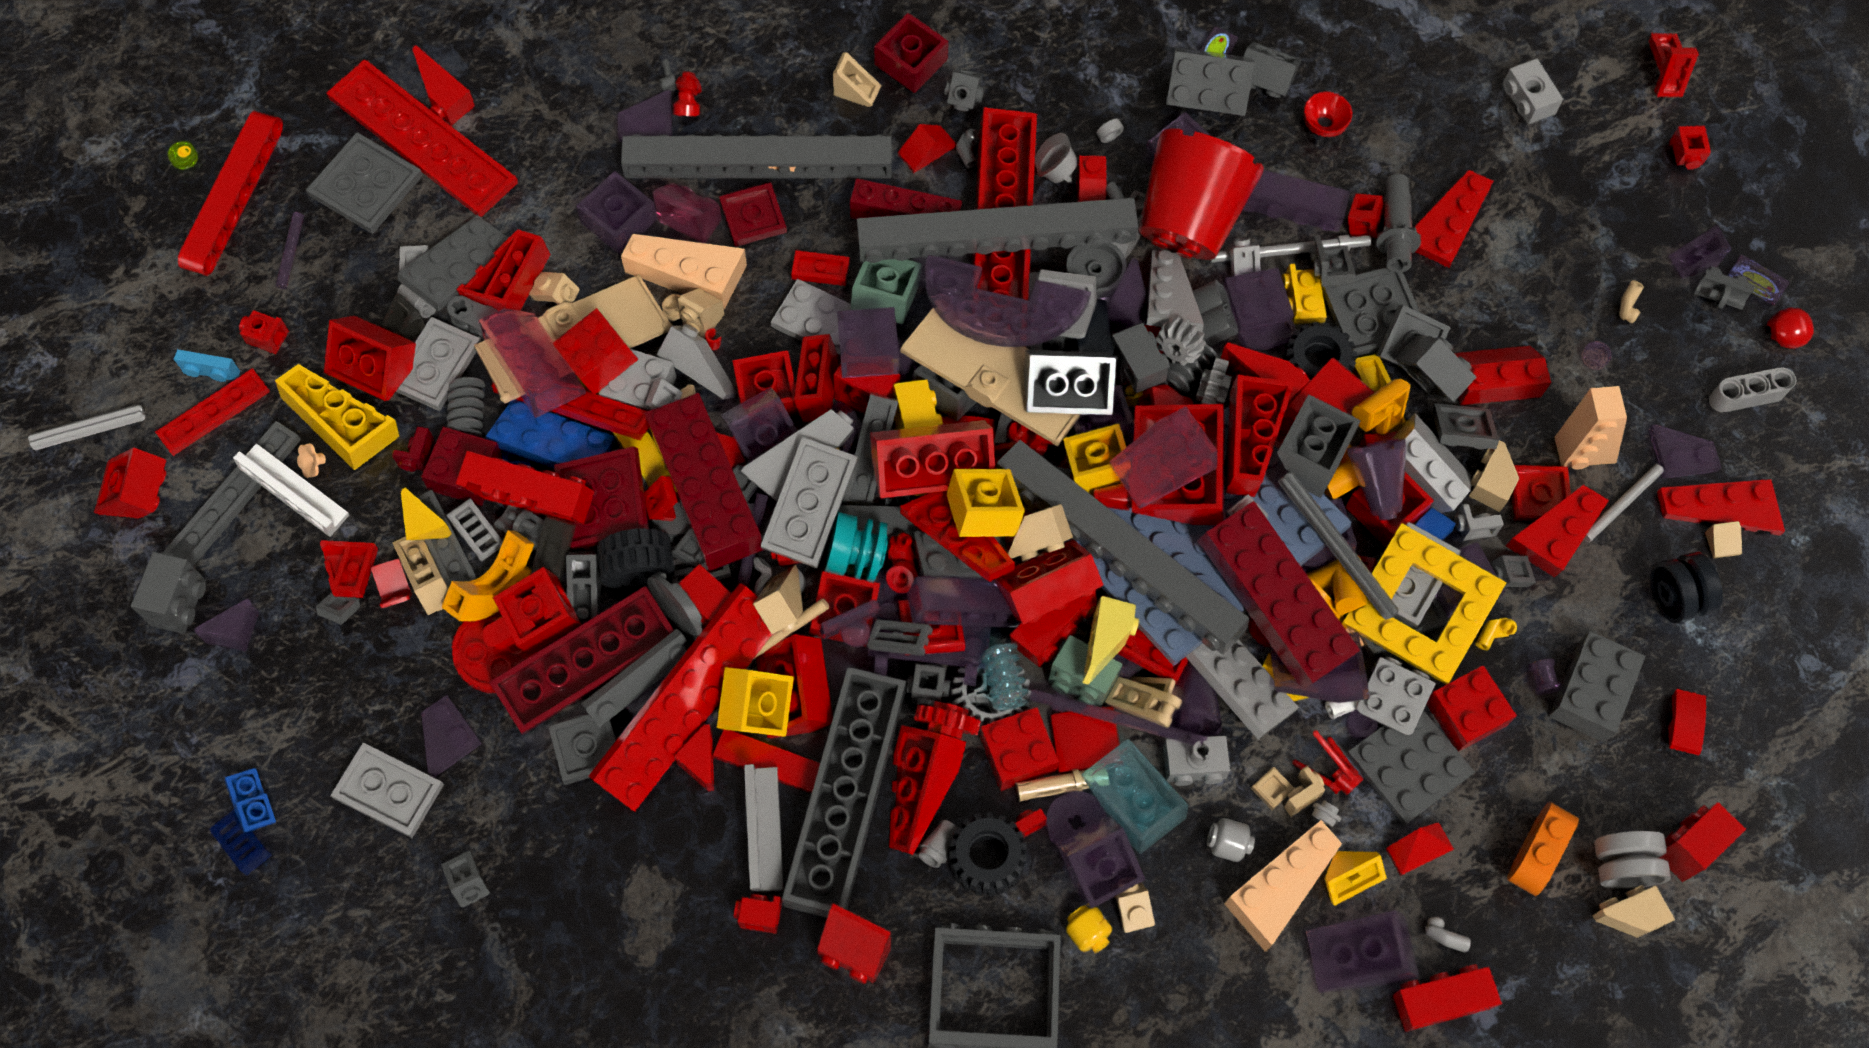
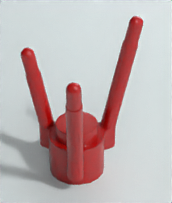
[1292,730,1364,795]

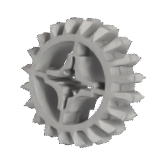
[951,653,1032,732]

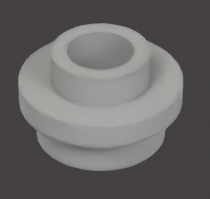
[1311,800,1342,827]

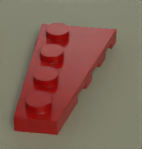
[1414,170,1493,268]
[1657,479,1785,536]
[900,491,1015,582]

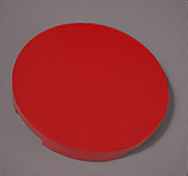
[452,611,542,693]

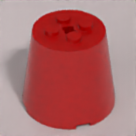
[1138,128,1264,260]

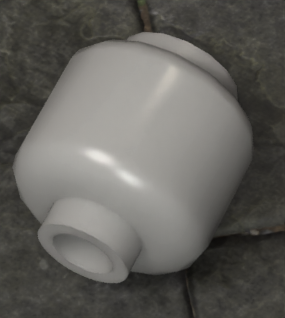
[1207,818,1255,862]

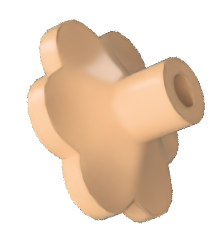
[297,443,326,478]

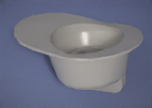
[1035,133,1078,183]

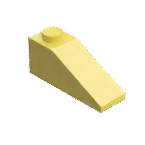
[1083,596,1139,684]

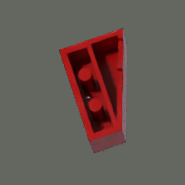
[456,229,551,322]

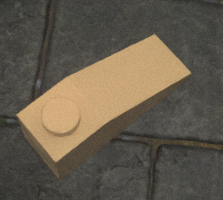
[393,536,448,615]
[753,565,803,634]

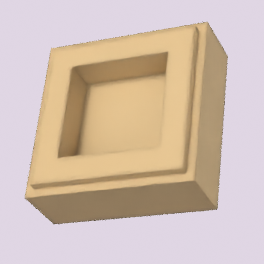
[1251,767,1295,810]

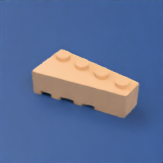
[621,234,747,310]
[1555,386,1627,470]
[1225,820,1342,952]

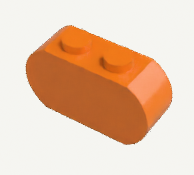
[1507,802,1579,896]

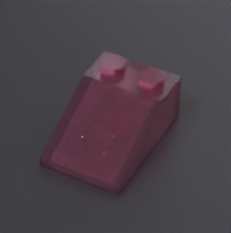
[1109,406,1217,509]

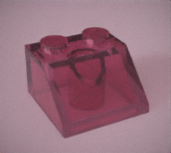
[653,183,722,244]

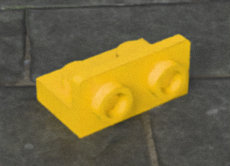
[1282,263,1327,324]

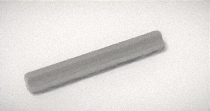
[28,404,146,450]

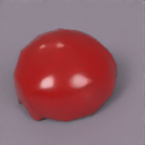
[1767,307,1814,349]

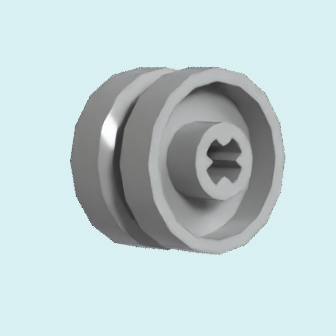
[1594,831,1671,889]

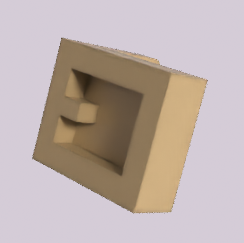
[1284,766,1325,817]

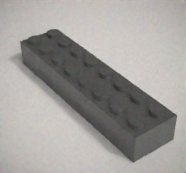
[782,667,906,918]

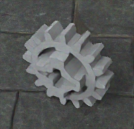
[1195,357,1232,405]

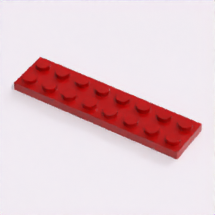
[327,59,518,217]
[588,583,773,812]

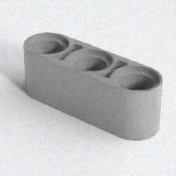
[1709,368,1797,412]

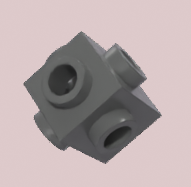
[945,68,984,111]
[907,664,950,707]

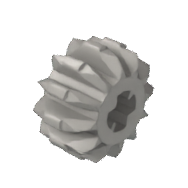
[1156,316,1206,366]

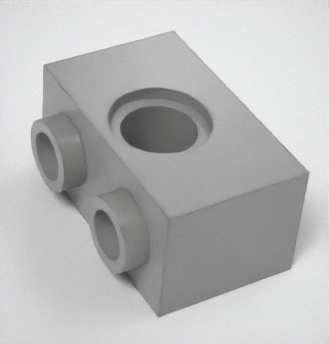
[1503,59,1563,124]

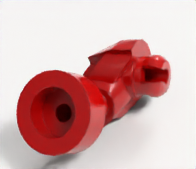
[673,71,702,116]
[886,533,918,593]

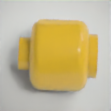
[1066,905,1112,953]

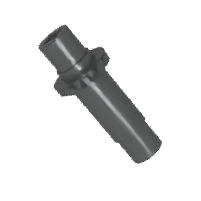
[1376,174,1421,273]

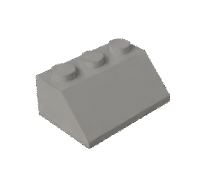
[1379,414,1471,513]

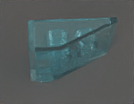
[1082,739,1188,854]

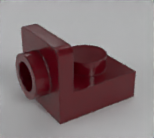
[392,427,435,472]

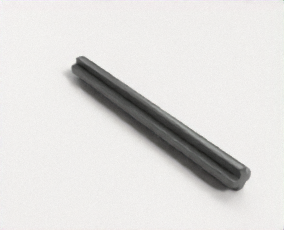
[1278,472,1399,620]

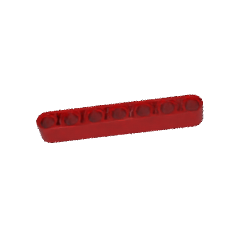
[178,111,283,276]

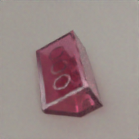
[479,308,586,418]

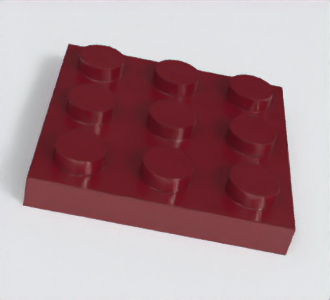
[554,446,649,551]

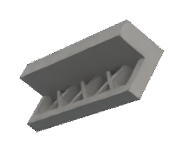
[744,764,784,893]

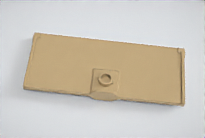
[474,274,672,404]
[900,297,1081,446]

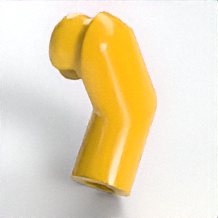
[1475,618,1517,651]

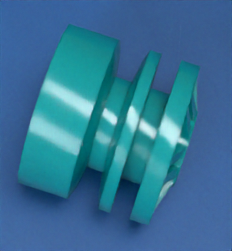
[824,512,888,583]

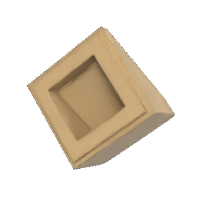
[1705,521,1742,559]

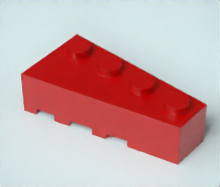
[1226,375,1295,497]
[456,451,595,525]

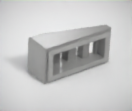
[446,498,503,562]

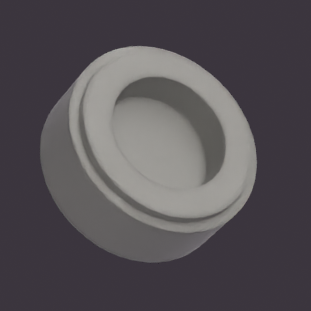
[1096,119,1124,143]

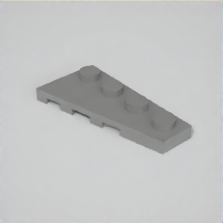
[1146,250,1204,332]

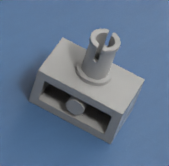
[1162,736,1230,786]

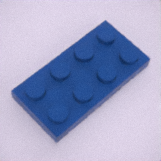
[486,399,615,469]

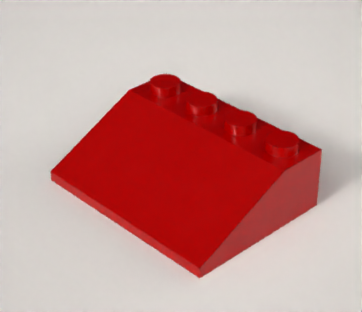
[1132,404,1225,525]

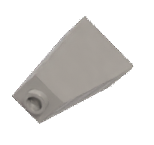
[741,409,854,502]

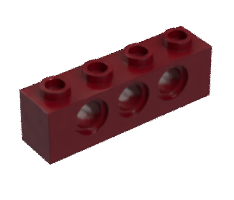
[850,179,962,219]

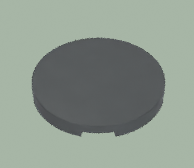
[647,572,703,646]

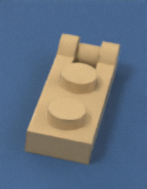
[1105,676,1182,728]

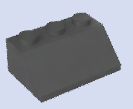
[1024,350,1116,415]
[1277,394,1361,498]

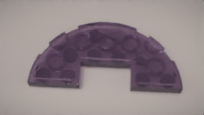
[925,255,1091,347]

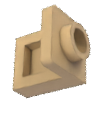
[529,272,579,305]
[1112,880,1155,933]

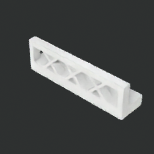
[233,443,349,537]

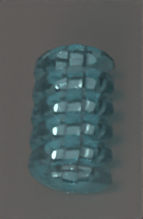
[982,643,1029,711]

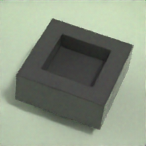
[316,592,360,625]

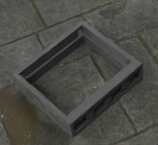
[928,924,1061,1048]

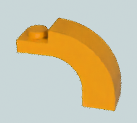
[442,530,534,621]

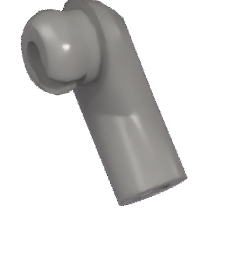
[1425,917,1471,952]

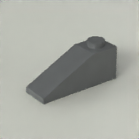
[566,550,601,633]

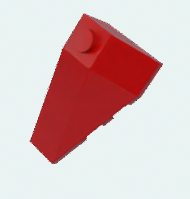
[889,725,966,854]

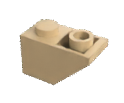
[678,288,724,338]
[1469,440,1519,512]
[1008,504,1073,561]
[1592,885,1675,938]

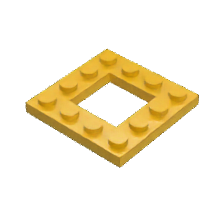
[1342,523,1507,685]

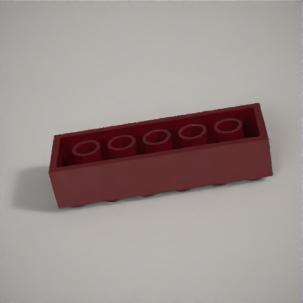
[645,393,764,571]
[1198,501,1360,689]
[489,586,674,735]

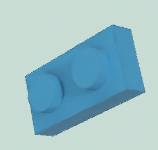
[174,349,240,382]

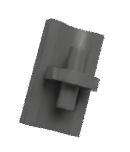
[1694,266,1754,310]
[494,506,555,552]

